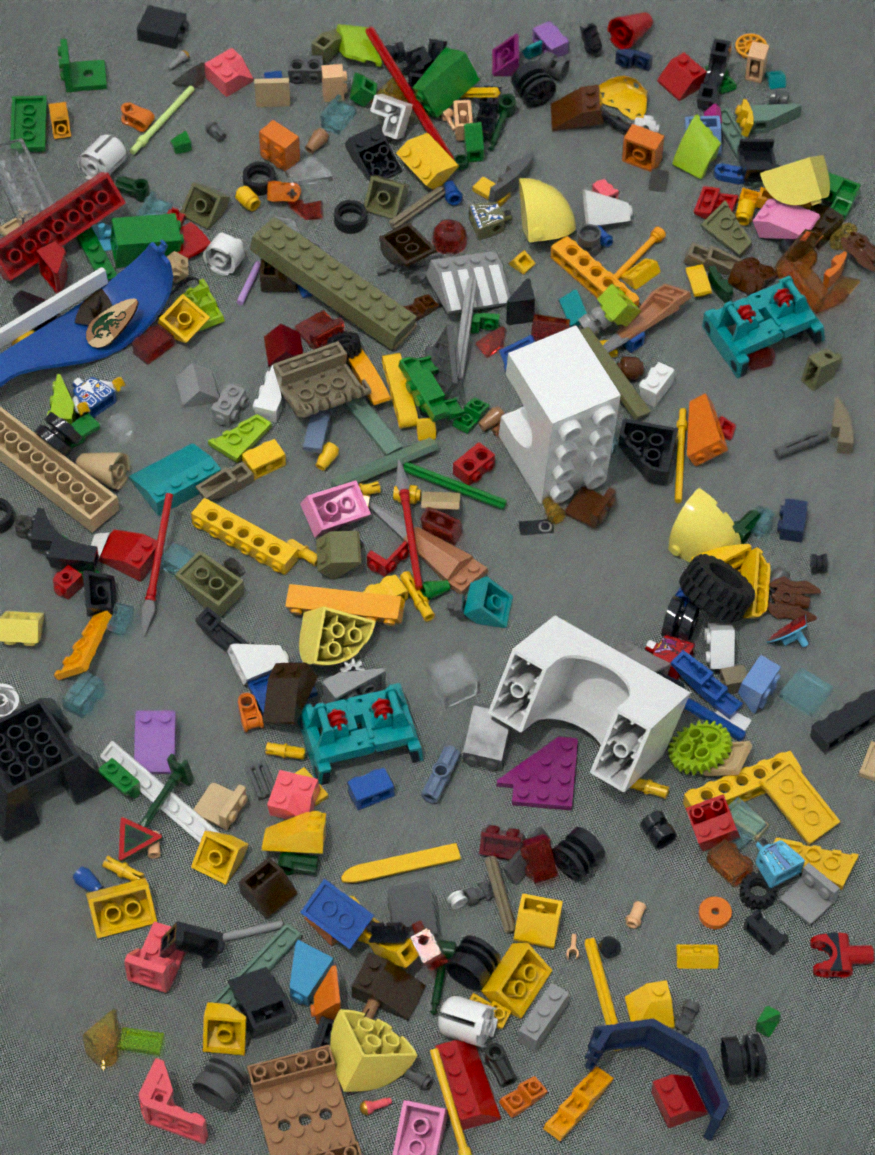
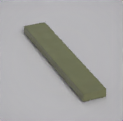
[579,327,651,420]

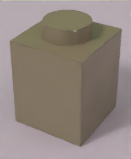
[719,664,749,694]

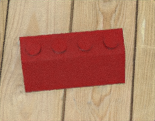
[435,1040,501,1130]

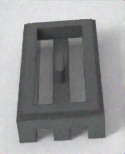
[245,759,274,800]

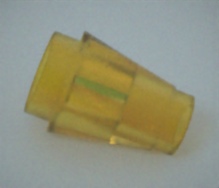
[542,497,565,524]

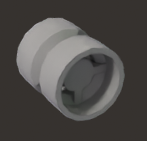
[578,305,612,336]

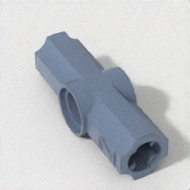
[421,745,461,804]

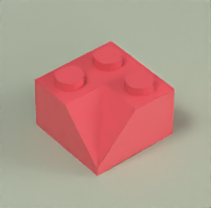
[204,48,254,97]
[267,770,320,819]

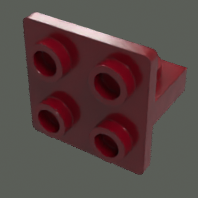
[479,825,524,859]

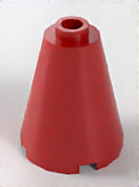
[607,12,653,49]

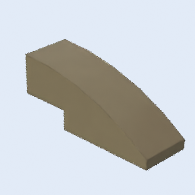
[683,242,742,275]
[831,397,854,455]
[195,461,255,500]

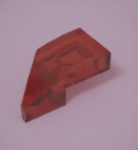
[288,199,323,220]
[475,326,507,358]

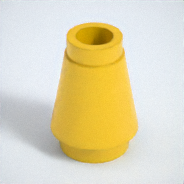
[315,442,339,471]

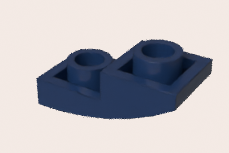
[615,49,653,71]

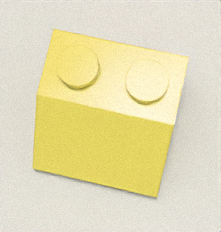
[0,611,44,646]

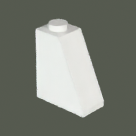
[582,189,633,225]
[227,644,289,685]

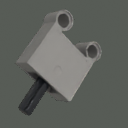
[616,641,684,688]

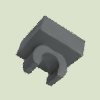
[446,594,468,622]

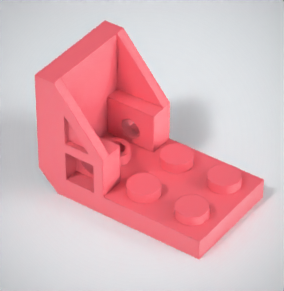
[124,921,186,993]
[138,1058,208,1144]

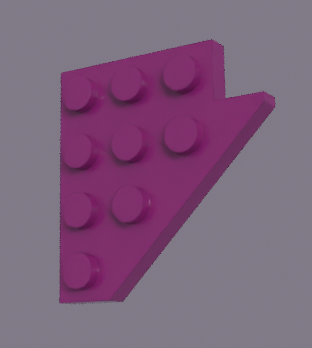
[497,737,578,811]

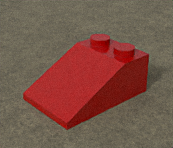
[98,529,157,582]

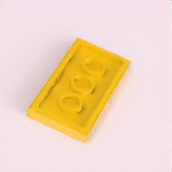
[758,758,841,846]

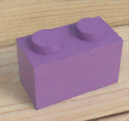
[532,21,569,58]

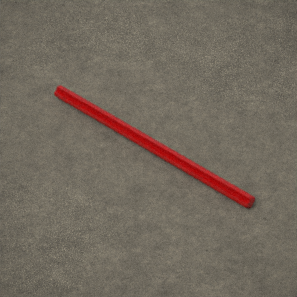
[365,26,455,161]

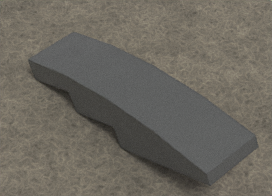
[488,152,535,202]

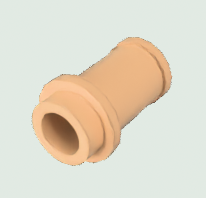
[148,831,161,858]
[625,901,646,929]

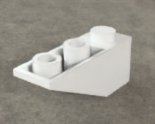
[253,365,282,423]

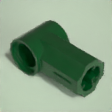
[115,176,151,202]
[732,509,763,544]
[277,851,319,875]

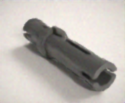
[774,429,829,459]

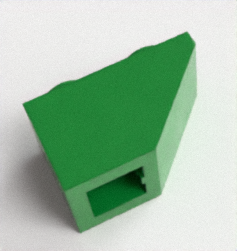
[350,73,377,107]
[463,122,484,163]

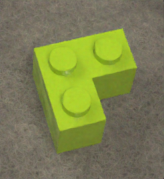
[597,284,641,327]

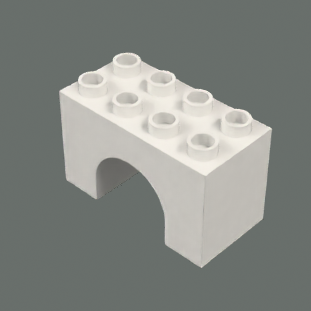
[499,326,621,505]
[488,616,691,792]

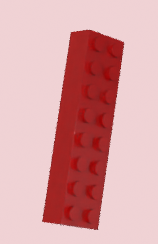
[0,172,126,281]

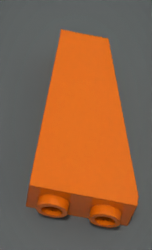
[687,393,728,467]

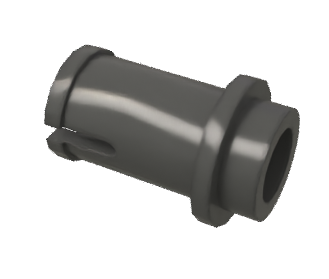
[205,121,227,142]
[405,1066,433,1090]

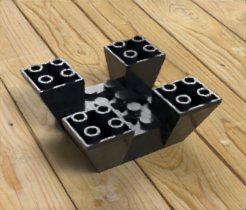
[0,698,111,842]

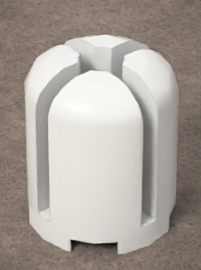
[77,134,126,180]
[438,996,498,1048]

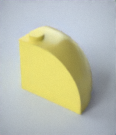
[760,155,830,205]
[519,178,576,242]
[668,488,741,563]
[299,606,376,666]
[330,1010,417,1092]

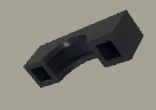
[697,38,732,110]

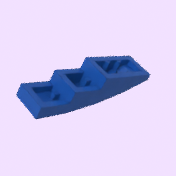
[671,650,743,720]

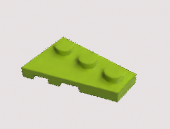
[208,414,272,463]

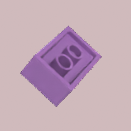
[135,710,177,774]

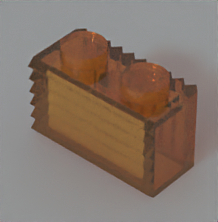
[706,839,753,888]

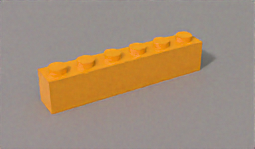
[285,584,405,626]

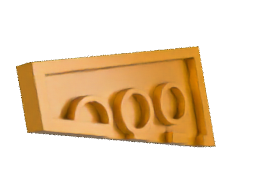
[53,611,112,680]

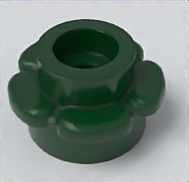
[454,154,469,170]

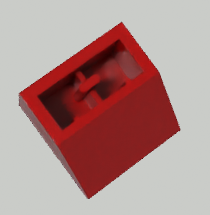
[686,794,740,852]

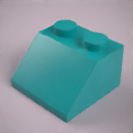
[464,576,513,628]

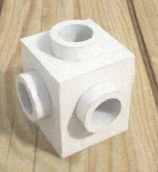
[635,115,660,133]

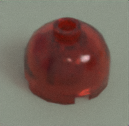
[432,219,467,254]

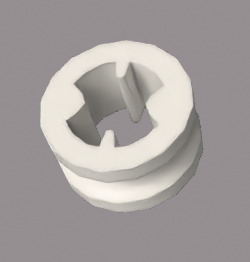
[447,890,468,910]

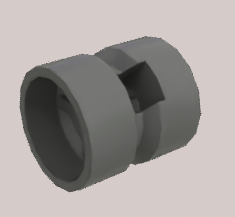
[540,51,570,80]
[578,224,601,257]

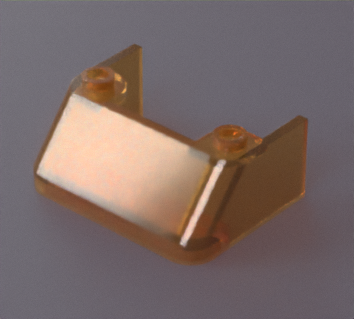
[775,229,861,314]

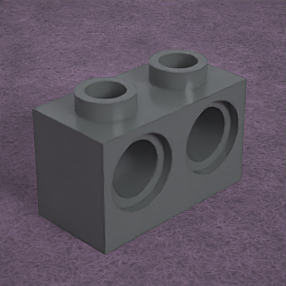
[288,55,323,83]

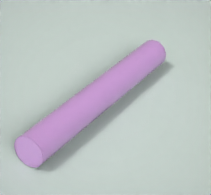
[237,261,261,305]

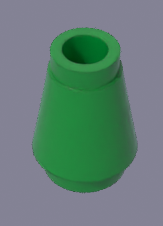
[421,580,450,600]

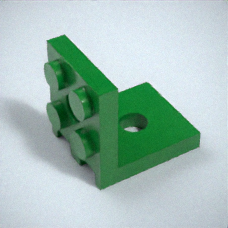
[57,38,107,93]

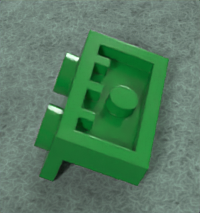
[98,758,140,799]

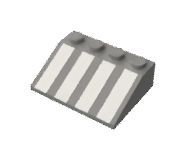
[426,251,510,314]

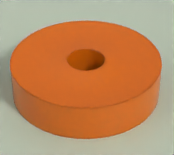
[698,897,732,929]

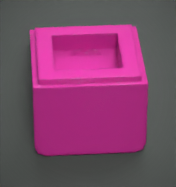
[704,104,722,124]

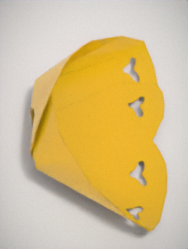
[599,76,648,120]

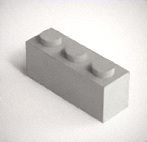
[518,983,569,1052]

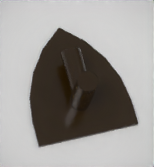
[75,289,112,326]

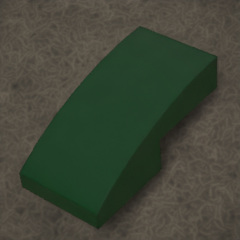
[708,266,733,303]

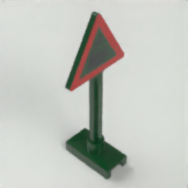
[119,753,194,862]

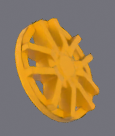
[735,34,767,58]

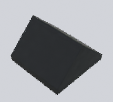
[506,278,535,325]
[83,570,117,616]

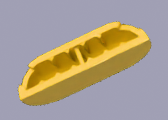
[741,547,770,619]

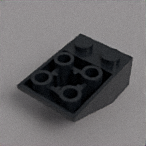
[344,125,402,182]
[228,967,293,1037]

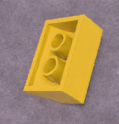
[396,133,459,190]
[86,878,157,938]
[481,943,552,1018]

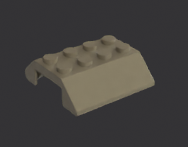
[273,341,371,418]

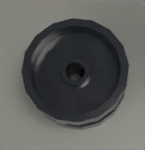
[34,412,83,457]
[661,596,700,642]

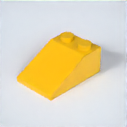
[262,811,326,854]

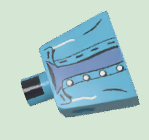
[755,838,805,888]

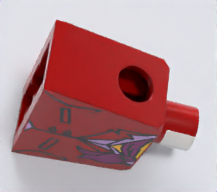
[645,635,695,680]

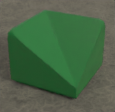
[170,130,192,155]
[756,1005,781,1037]

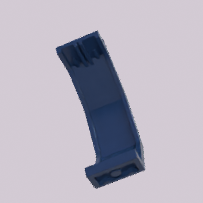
[585,1018,729,1141]

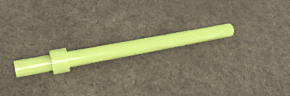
[129,85,195,155]

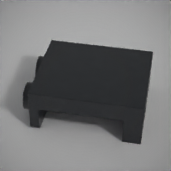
[737,139,780,182]
[159,921,225,968]

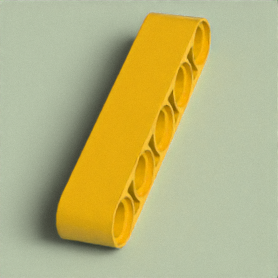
[382,353,418,429]

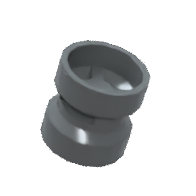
[769,89,789,105]

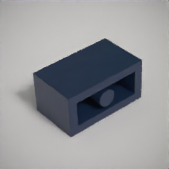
[777,498,808,543]

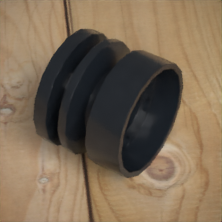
[511,61,556,108]
[551,826,605,881]
[445,935,500,990]
[721,1033,766,1082]

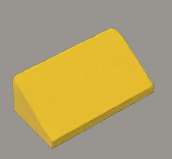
[621,258,661,290]
[676,944,719,969]

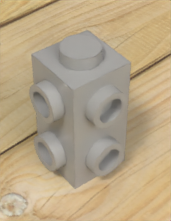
[211,383,248,427]

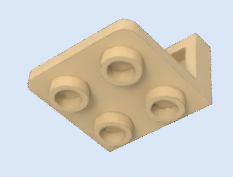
[193,783,248,830]

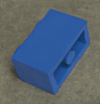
[348,768,394,811]

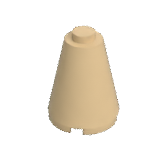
[76,452,130,489]

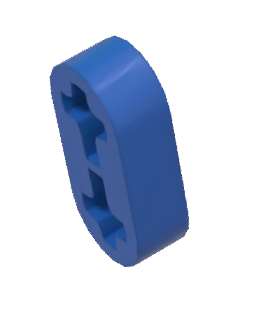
[714,163,745,184]

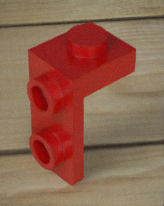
[367,541,409,577]

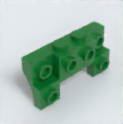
[795,160,861,220]
[398,356,465,422]

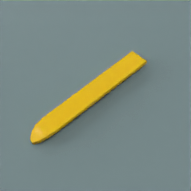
[341,843,461,883]

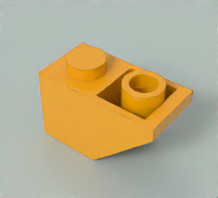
[49,101,71,139]

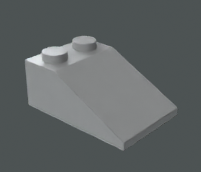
[323,668,386,704]

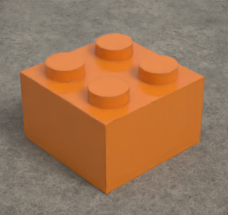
[259,120,300,172]
[622,124,664,173]

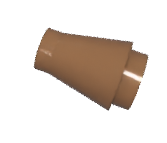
[305,128,329,154]
[478,406,505,431]

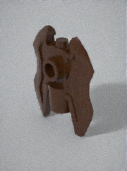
[841,231,875,272]
[767,576,821,622]

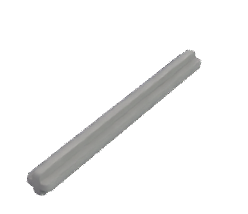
[455,278,477,380]

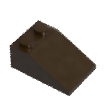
[810,204,844,250]
[379,222,437,267]
[263,662,318,724]
[351,952,426,1021]

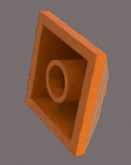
[310,965,341,1025]

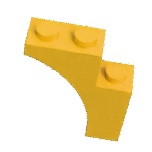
[350,896,420,968]

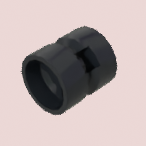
[640,810,677,849]

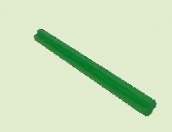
[403,462,507,509]

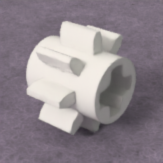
[340,657,365,672]

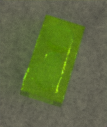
[118,1027,164,1056]

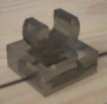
[222,557,246,578]

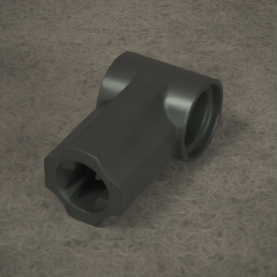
[484,1042,517,1087]

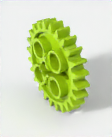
[668,720,733,776]

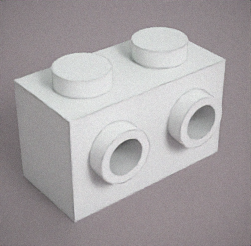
[638,362,675,407]

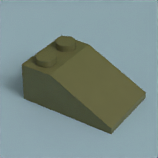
[175,550,244,617]

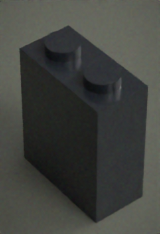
[136,5,189,49]

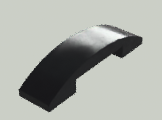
[195,606,254,652]

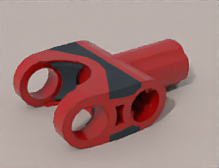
[810,933,874,978]

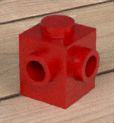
[52,565,84,600]

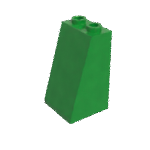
[413,47,480,118]
[110,213,184,269]

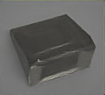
[648,169,669,192]

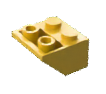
[513,893,563,949]

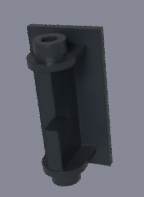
[580,23,602,58]
[367,922,412,943]

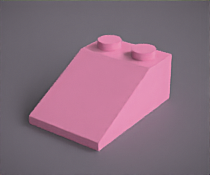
[753,198,820,239]
[300,480,371,537]
[393,1100,448,1155]

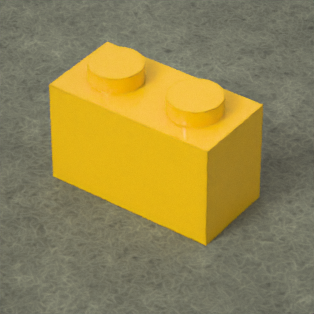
[242,439,286,480]

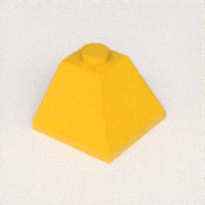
[157,294,210,343]
[191,830,249,885]
[625,980,675,1029]
[203,1002,246,1055]

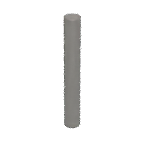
[223,920,283,942]

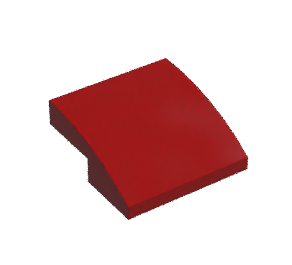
[694,186,738,219]
[177,222,211,259]

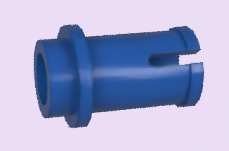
[598,226,614,247]

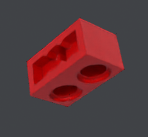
[453,442,495,486]

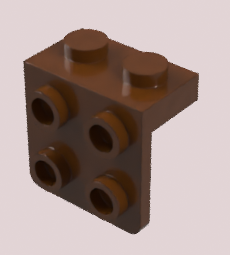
[728,257,778,295]
[565,487,617,530]

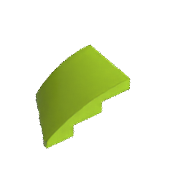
[336,24,382,67]
[672,114,721,179]
[175,279,225,331]

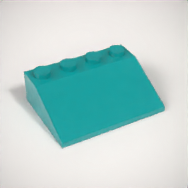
[129,443,221,516]

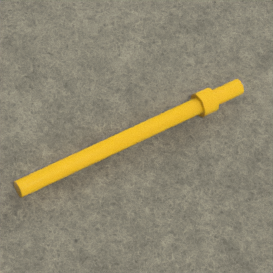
[674,408,688,503]
[430,1048,472,1155]

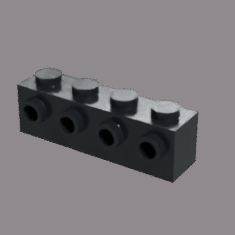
[810,689,875,754]

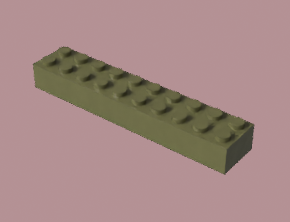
[249,216,417,350]

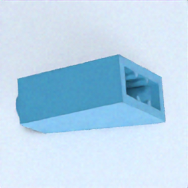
[290,940,334,1006]

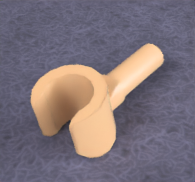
[441,108,455,131]
[566,934,579,960]

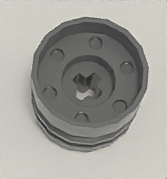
[192,1054,249,1111]

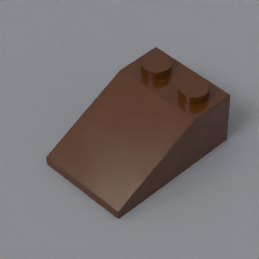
[551,84,604,132]

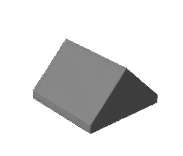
[176,363,219,408]

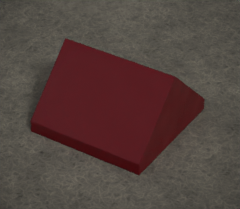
[264,323,303,367]

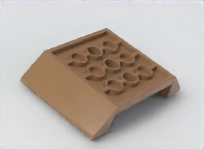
[247,1045,362,1155]

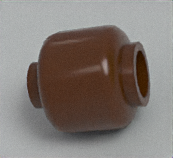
[616,356,644,380]

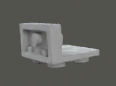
[780,863,840,925]

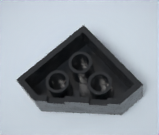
[619,419,678,486]

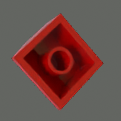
[657,52,707,102]
[37,241,68,294]
[651,1074,708,1129]

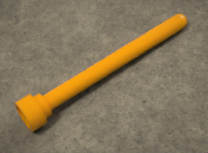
[614,226,666,280]

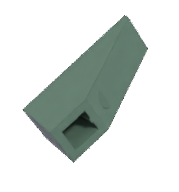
[750,103,802,133]

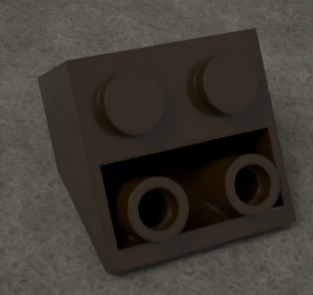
[260,258,297,292]
[239,857,298,920]

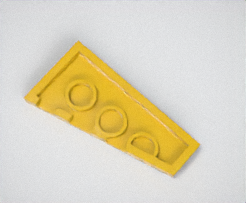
[774,837,859,890]

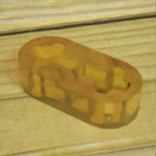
[829,223,857,251]

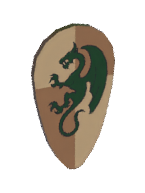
[86,298,139,349]

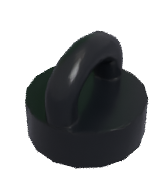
[598,936,621,958]

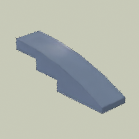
[303,408,333,453]

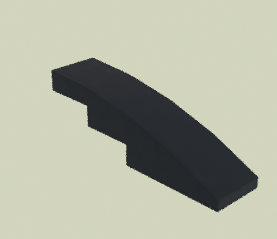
[476,85,501,139]

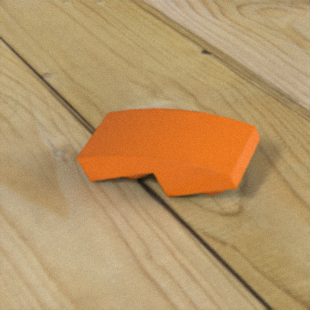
[823,251,847,289]
[499,1076,548,1118]

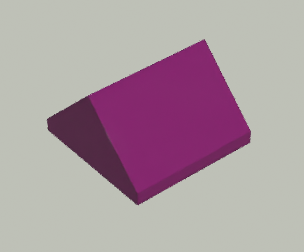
[492,33,519,76]

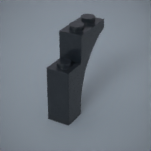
[27,508,99,572]

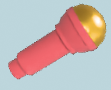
[360,1098,392,1115]

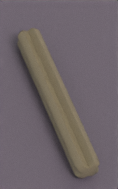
[389,186,445,229]
[485,856,515,934]

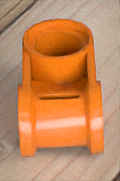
[121,102,155,132]
[267,181,301,202]
[238,693,264,733]

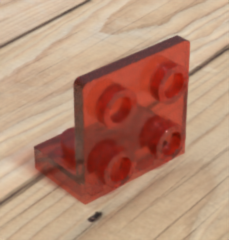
[295,310,344,350]

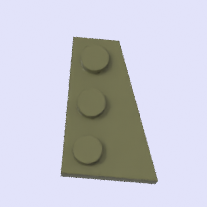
[701,200,752,257]

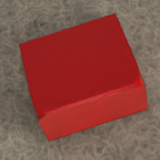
[718,416,737,440]

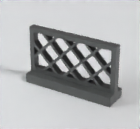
[424,325,458,400]

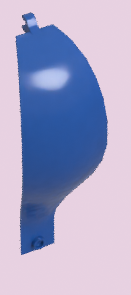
[0,239,173,387]

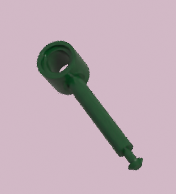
[488,93,516,151]
[430,939,457,1015]

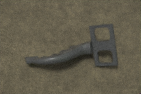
[377,253,443,286]

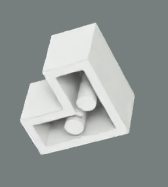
[370,94,413,139]
[704,623,735,669]

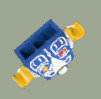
[72,377,126,418]

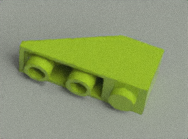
[47,374,76,429]

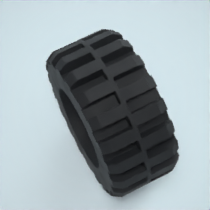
[679,554,755,623]

